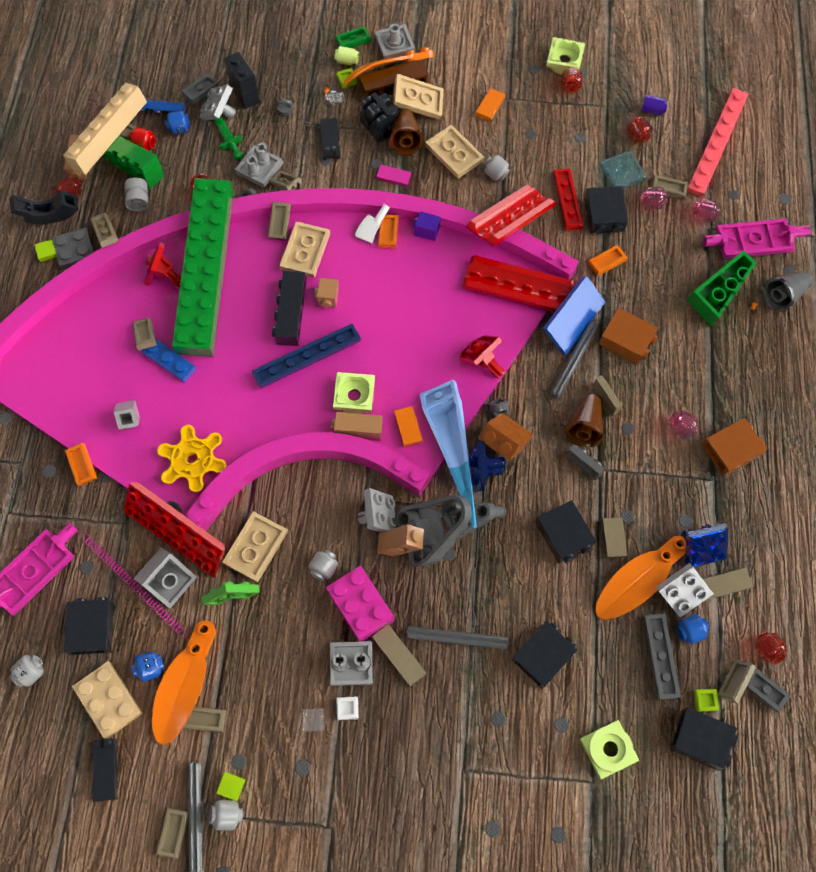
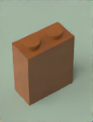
[599,308,658,364]
[478,413,534,461]
[702,418,767,477]

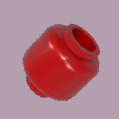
[129,127,156,151]

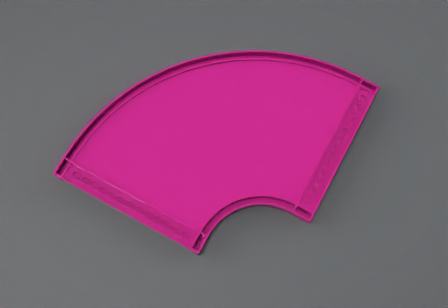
[0,188,579,531]

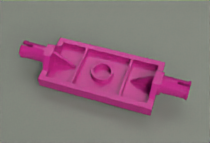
[703,219,811,259]
[0,522,78,616]

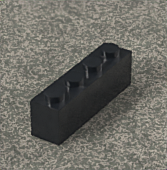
[272,271,307,346]

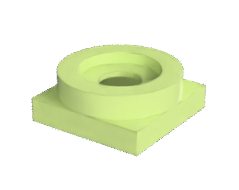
[546,37,585,75]
[333,372,375,414]
[580,720,639,780]

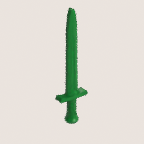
[205,97,243,160]

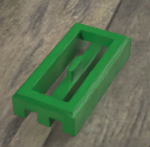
[335,26,371,48]

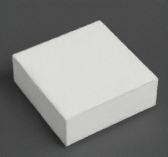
[337,697,359,720]

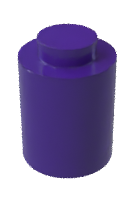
[641,94,668,116]

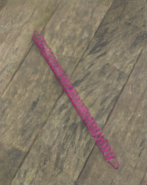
[83,534,187,638]

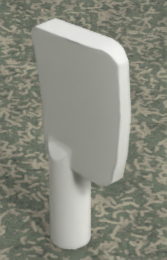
[355,204,390,243]

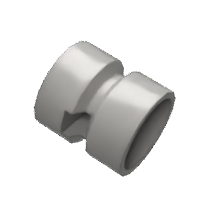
[125,178,148,211]

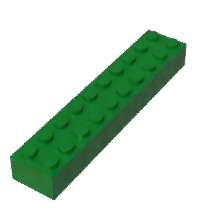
[172,178,234,357]

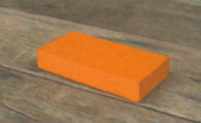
[475,88,505,122]
[378,214,399,249]
[587,245,628,277]
[394,406,423,447]
[65,443,97,486]

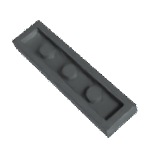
[643,614,681,700]

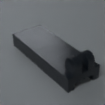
[320,118,340,160]
[93,738,117,802]

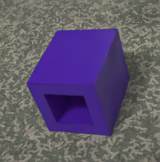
[413,211,441,241]

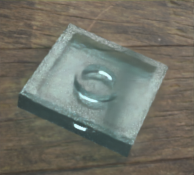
[600,151,647,189]

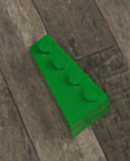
[102,135,164,190]
[686,250,756,326]

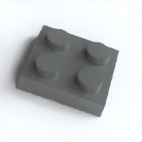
[52,227,94,270]

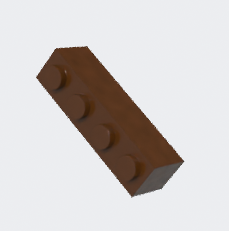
[359,59,429,98]

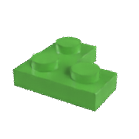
[201,582,260,605]

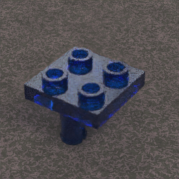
[469,441,506,492]
[681,523,728,567]

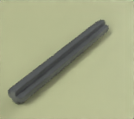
[550,321,598,399]
[406,626,508,649]
[188,762,202,872]

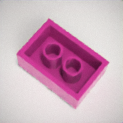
[326,565,394,642]

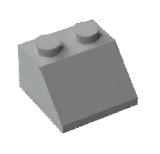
[133,548,197,608]

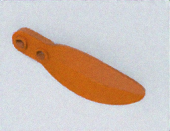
[344,47,434,86]
[595,536,689,620]
[152,620,216,745]

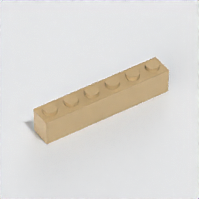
[63,83,147,175]

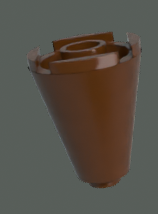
[389,109,423,156]
[564,394,603,447]

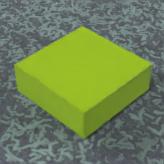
[336,68,357,89]
[35,240,57,262]
[694,689,720,712]
[217,772,246,801]

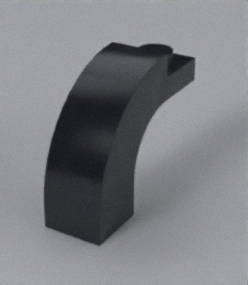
[9,190,78,225]

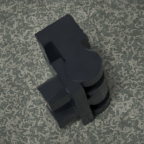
[360,92,398,143]

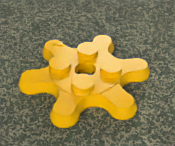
[157,425,227,492]

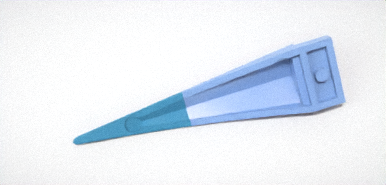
[419,380,477,528]

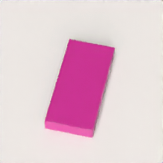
[376,165,411,187]

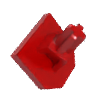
[144,243,181,288]
[459,335,505,379]

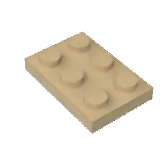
[393,74,444,120]
[425,125,484,179]
[280,222,330,278]
[222,511,288,583]
[72,661,143,739]

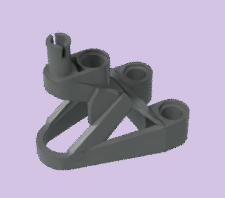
[396,495,506,567]

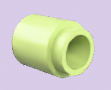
[334,46,359,66]

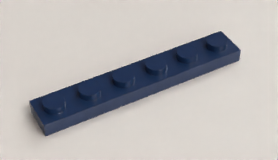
[252,324,361,389]

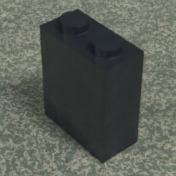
[224,52,260,109]
[584,186,628,234]
[535,500,596,564]
[64,597,114,655]
[511,621,578,689]
[670,707,738,771]

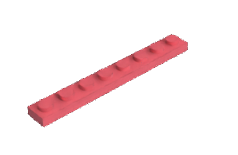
[687,88,749,198]

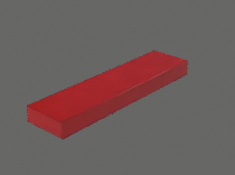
[553,168,583,231]

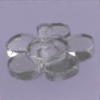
[325,90,344,104]

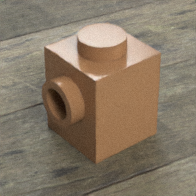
[314,278,339,308]

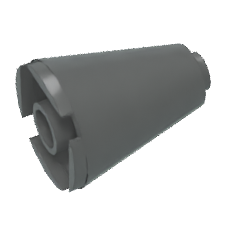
[762,271,813,312]

